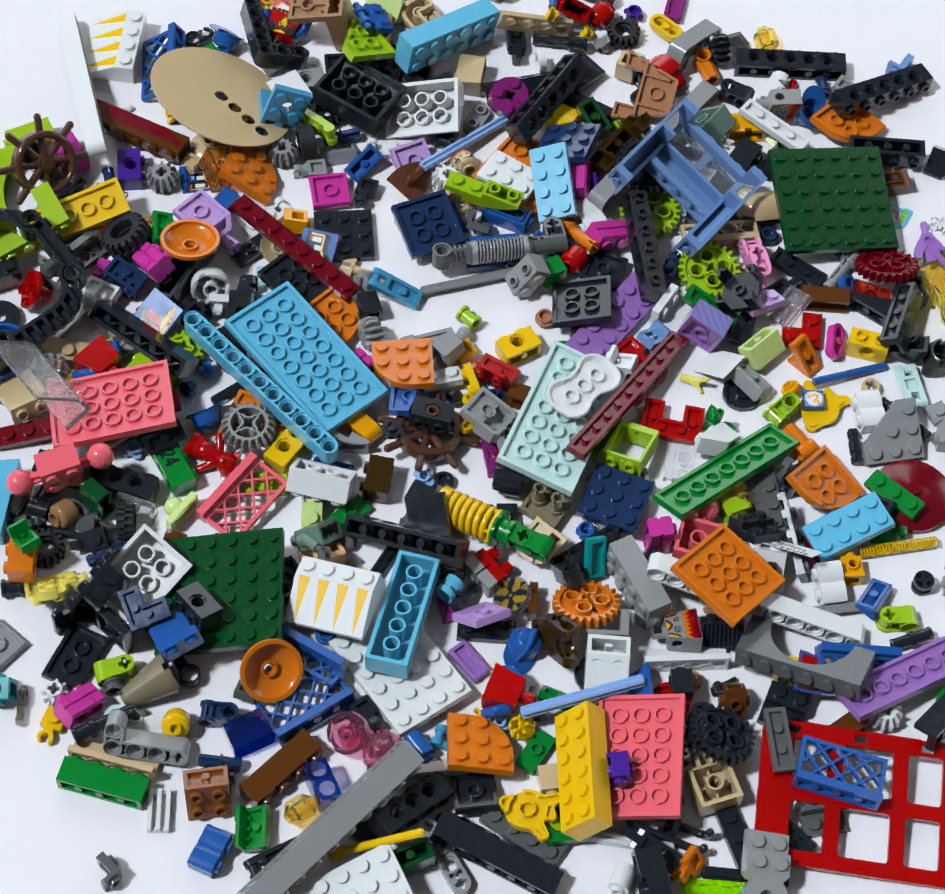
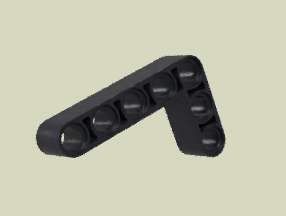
[240,0,310,71]

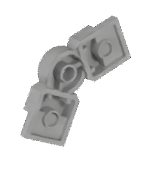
[459,386,517,450]
[740,828,791,894]

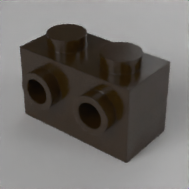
[359,454,395,504]

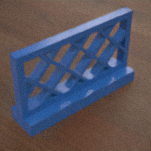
[141,22,185,103]
[814,642,902,696]
[254,665,356,747]
[791,735,888,811]

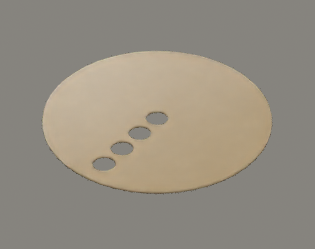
[150,47,290,147]

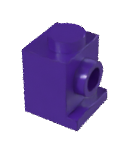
[606,750,634,788]

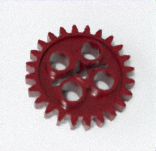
[855,251,919,284]

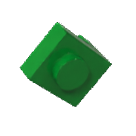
[7,518,42,554]

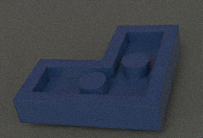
[117,585,173,633]

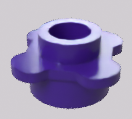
[624,5,644,22]

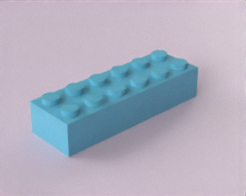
[394,0,500,74]
[365,550,440,679]

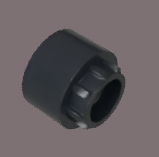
[492,463,523,498]

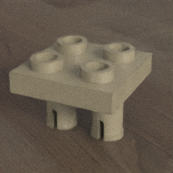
[519,482,576,529]

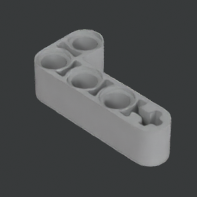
[666,19,722,73]
[103,710,191,766]

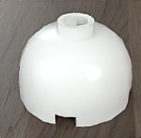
[190,266,231,304]

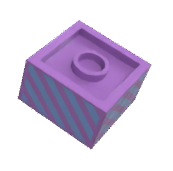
[677,298,734,353]

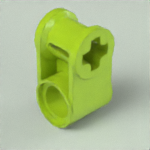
[762,392,800,429]
[875,605,919,633]
[93,654,137,688]

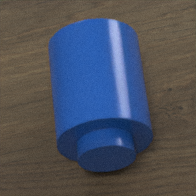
[403,729,435,764]

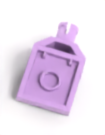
[172,188,242,255]

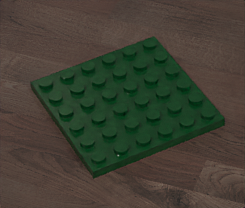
[767,146,899,254]
[154,527,285,656]

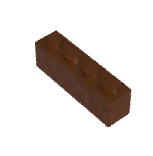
[239,728,322,807]

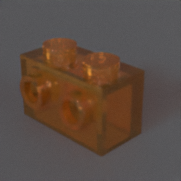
[199,147,233,193]

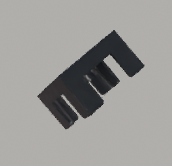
[715,264,763,314]

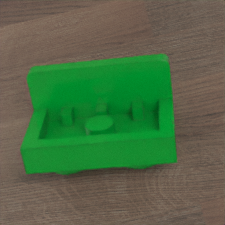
[234,804,271,854]

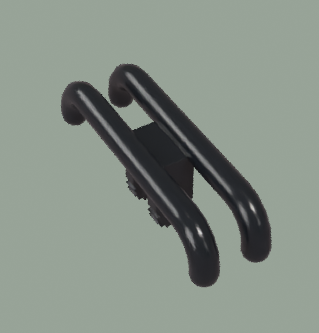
[625,819,715,854]

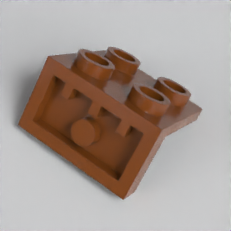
[182,765,233,821]

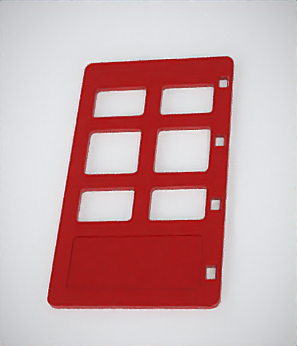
[754,719,945,890]

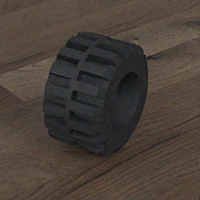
[101,212,153,263]

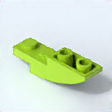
[444,170,524,210]

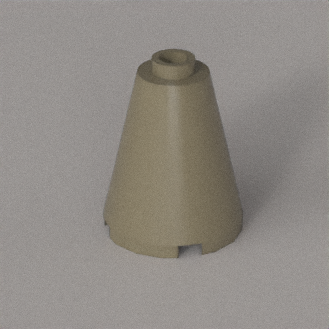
[120,654,183,707]

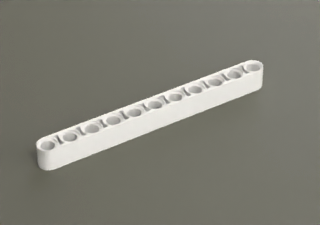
[56,13,109,158]
[646,552,866,645]

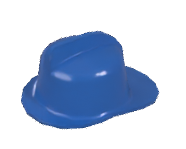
[209,23,244,53]
[796,85,826,129]
[185,398,229,434]
[503,627,542,674]

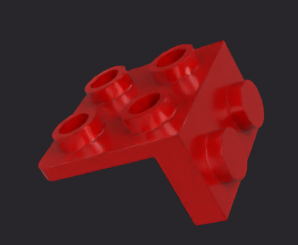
[472,353,521,392]

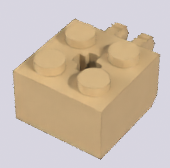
[684,752,744,817]

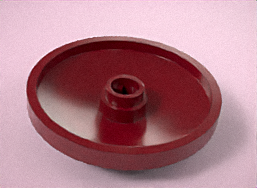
[870,459,945,534]

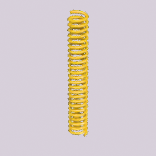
[857,536,939,559]

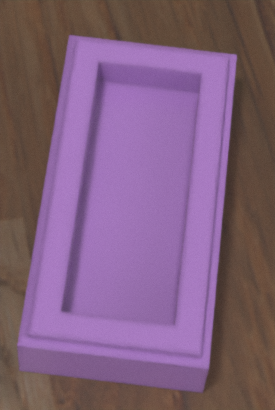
[448,639,492,684]

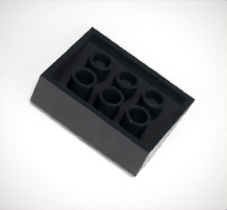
[312,53,407,136]

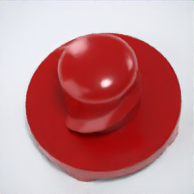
[18,269,54,310]

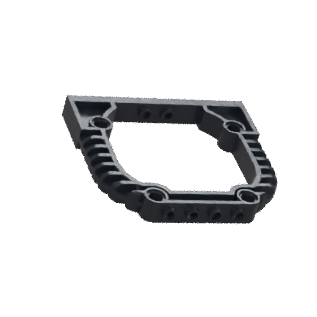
[0,208,87,374]

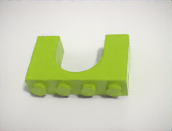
[0,181,73,260]

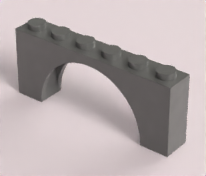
[734,615,876,701]

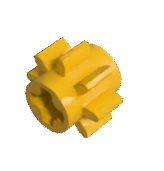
[509,713,536,742]

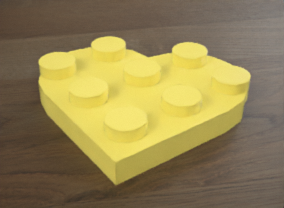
[24,571,89,606]

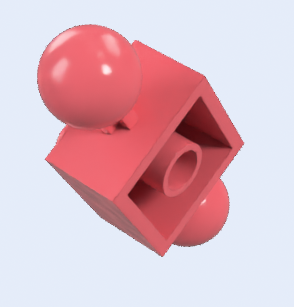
[6,442,114,496]
[672,500,722,593]

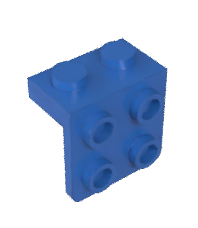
[149,612,205,664]

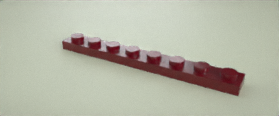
[231,194,360,302]

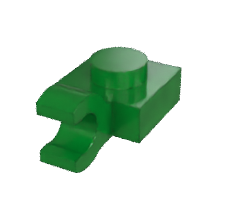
[870,526,907,545]

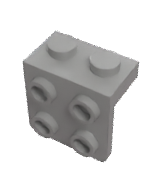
[585,609,634,636]

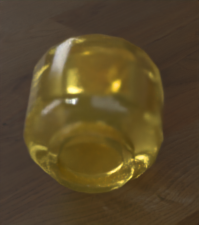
[753,26,779,49]
[284,794,317,827]

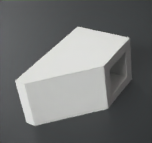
[692,422,740,456]

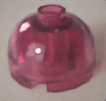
[327,711,372,755]
[362,729,403,767]

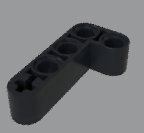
[550,525,622,589]

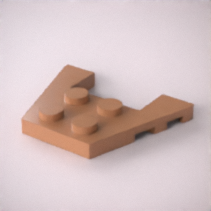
[610,50,679,119]

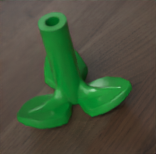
[701,404,736,433]

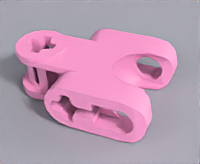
[739,237,772,289]

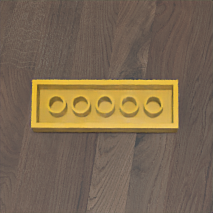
[555,700,613,841]

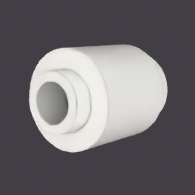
[607,861,635,894]

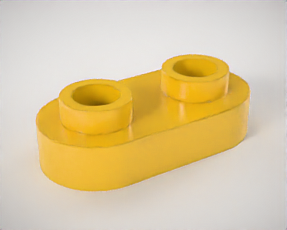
[649,14,682,42]
[460,362,480,396]

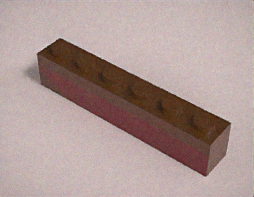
[96,98,190,165]

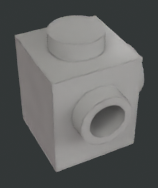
[432,330,466,366]

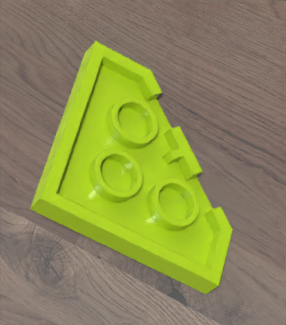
[341,18,395,63]

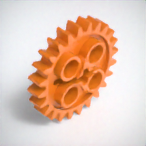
[552,579,621,629]

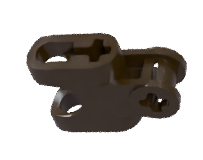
[531,613,580,668]

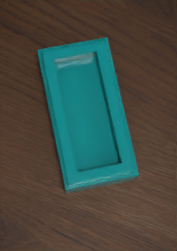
[583,535,607,580]

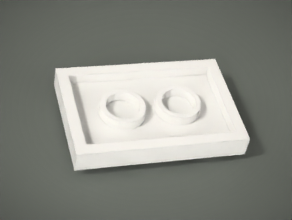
[476,149,535,205]

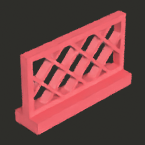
[196,451,287,533]

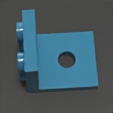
[258,83,312,131]

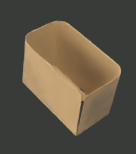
[455,54,486,96]

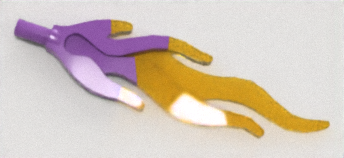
[913,221,945,323]

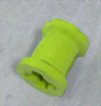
[455,305,482,331]

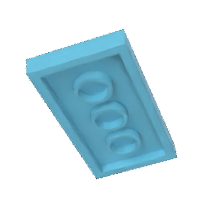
[529,141,578,224]
[801,491,895,562]

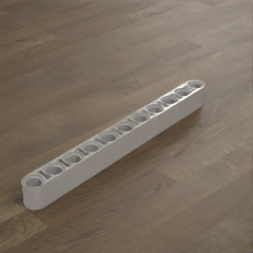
[587,80,720,211]

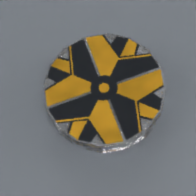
[493,577,532,618]

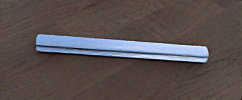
[419,115,508,171]
[520,674,645,719]

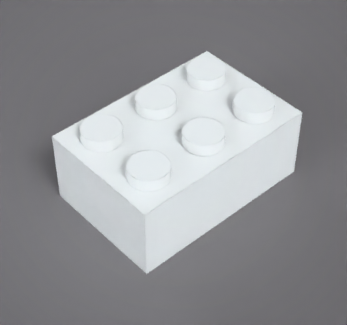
[285,458,358,506]

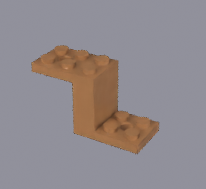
[287,0,393,50]

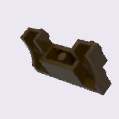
[589,112,654,176]

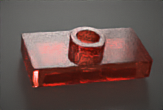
[852,279,891,299]

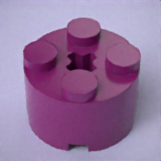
[488,77,529,117]

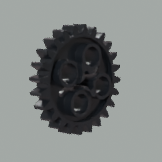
[615,137,665,196]
[686,703,756,767]

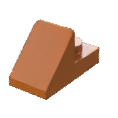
[787,334,822,378]

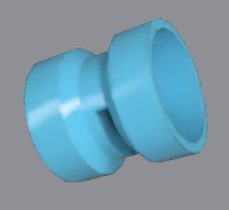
[435,574,465,603]

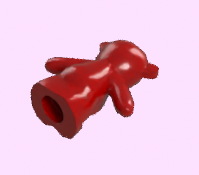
[184,431,241,480]

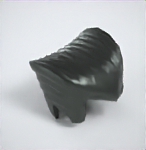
[921,339,945,378]

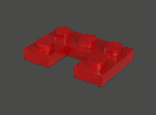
[641,397,705,445]

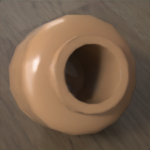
[48,498,80,529]

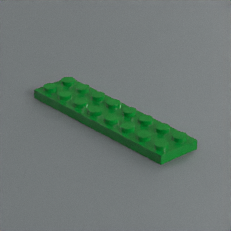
[653,423,799,521]

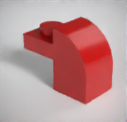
[649,54,687,92]

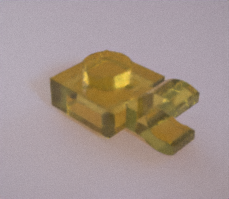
[722,482,749,500]

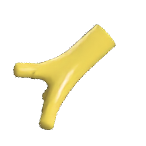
[679,373,710,394]

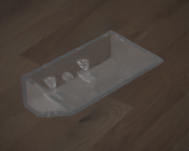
[0,340,92,430]

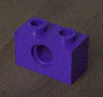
[117,148,146,191]

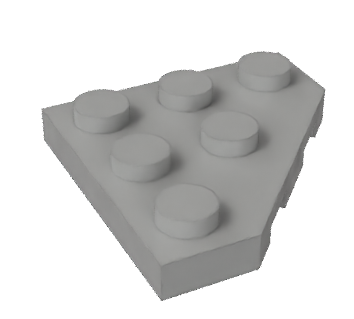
[861,397,925,466]

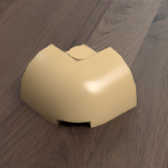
[402,0,441,29]
[734,188,779,221]
[511,516,568,564]

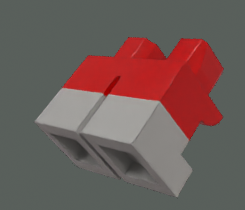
[462,547,513,598]

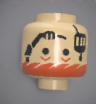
[451,149,479,177]

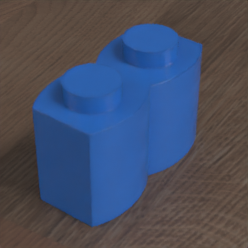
[187,824,234,878]

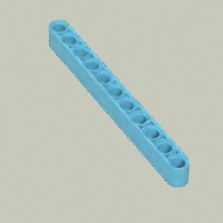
[184,311,338,464]

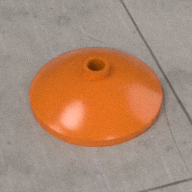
[160,219,220,261]
[239,639,303,703]

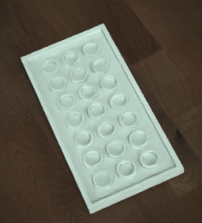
[496,340,627,497]

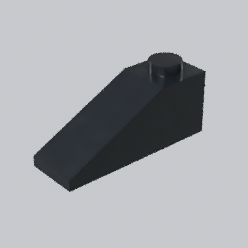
[848,293,892,327]

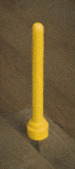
[327,828,425,863]

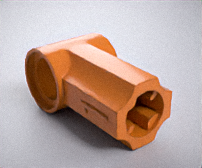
[692,47,720,85]
[782,423,819,462]

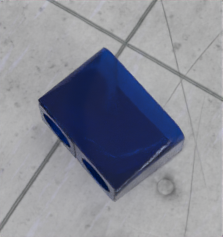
[222,708,276,758]
[303,757,342,813]

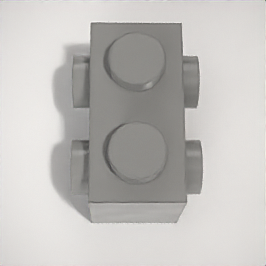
[504,253,551,298]

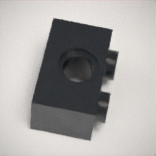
[174,581,223,633]

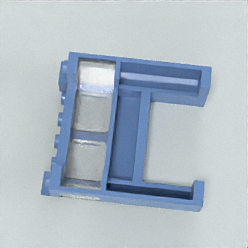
[608,97,768,257]

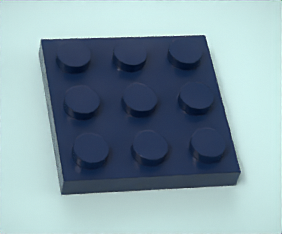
[537,123,603,163]
[390,189,466,260]
[575,462,655,536]

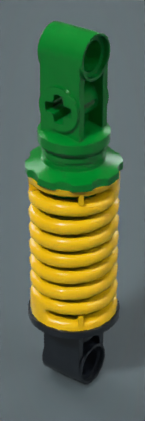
[404,479,556,562]

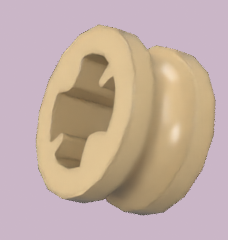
[861,378,880,391]

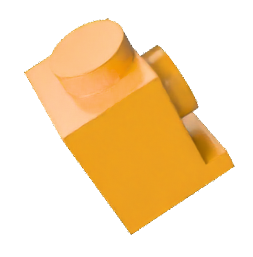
[282,208,311,234]
[839,552,865,586]

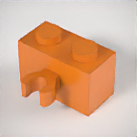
[3,538,38,583]

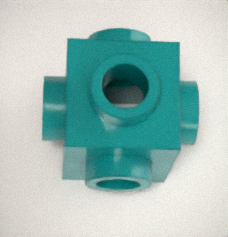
[0,674,18,706]

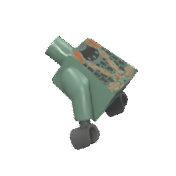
[290,516,357,560]

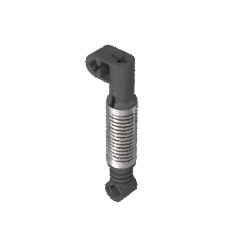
[432,216,568,270]

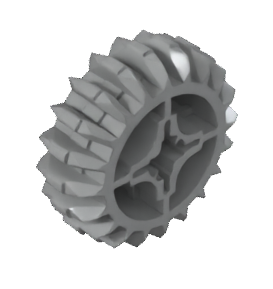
[221,401,276,454]

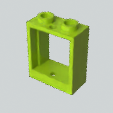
[602,420,659,477]

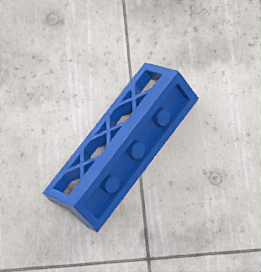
[283,624,348,689]

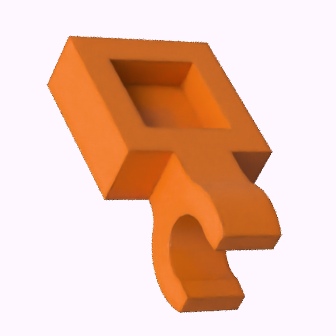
[670,845,706,884]

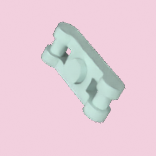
[894,363,928,409]

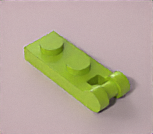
[300,108,338,146]

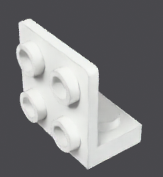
[649,283,692,333]

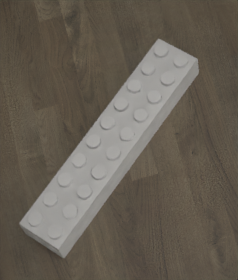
[236,740,424,894]

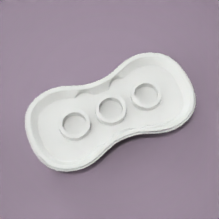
[546,353,622,419]

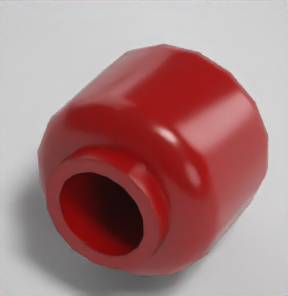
[590,1,615,29]
[561,245,589,273]

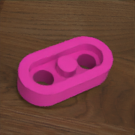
[825,323,846,360]

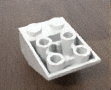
[584,634,631,704]

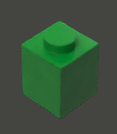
[542,255,567,288]

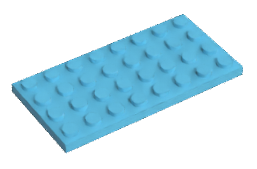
[224,281,388,433]

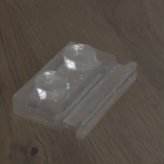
[767,285,813,330]
[663,442,696,482]

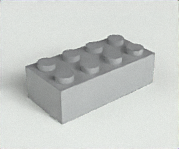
[606,534,672,631]

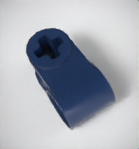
[197,699,240,729]

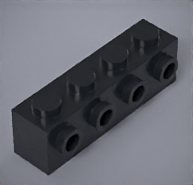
[846,135,926,169]

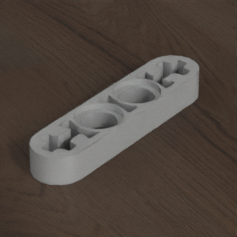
[418,818,471,894]

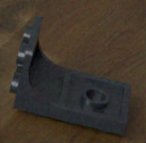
[51,591,133,654]

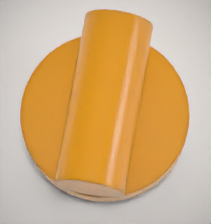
[781,380,802,395]

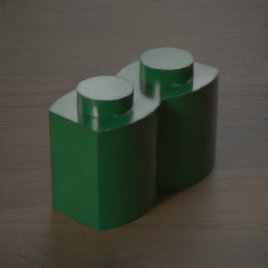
[79,477,115,521]

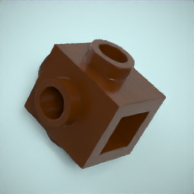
[718,683,750,716]

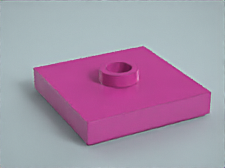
[308,172,352,211]

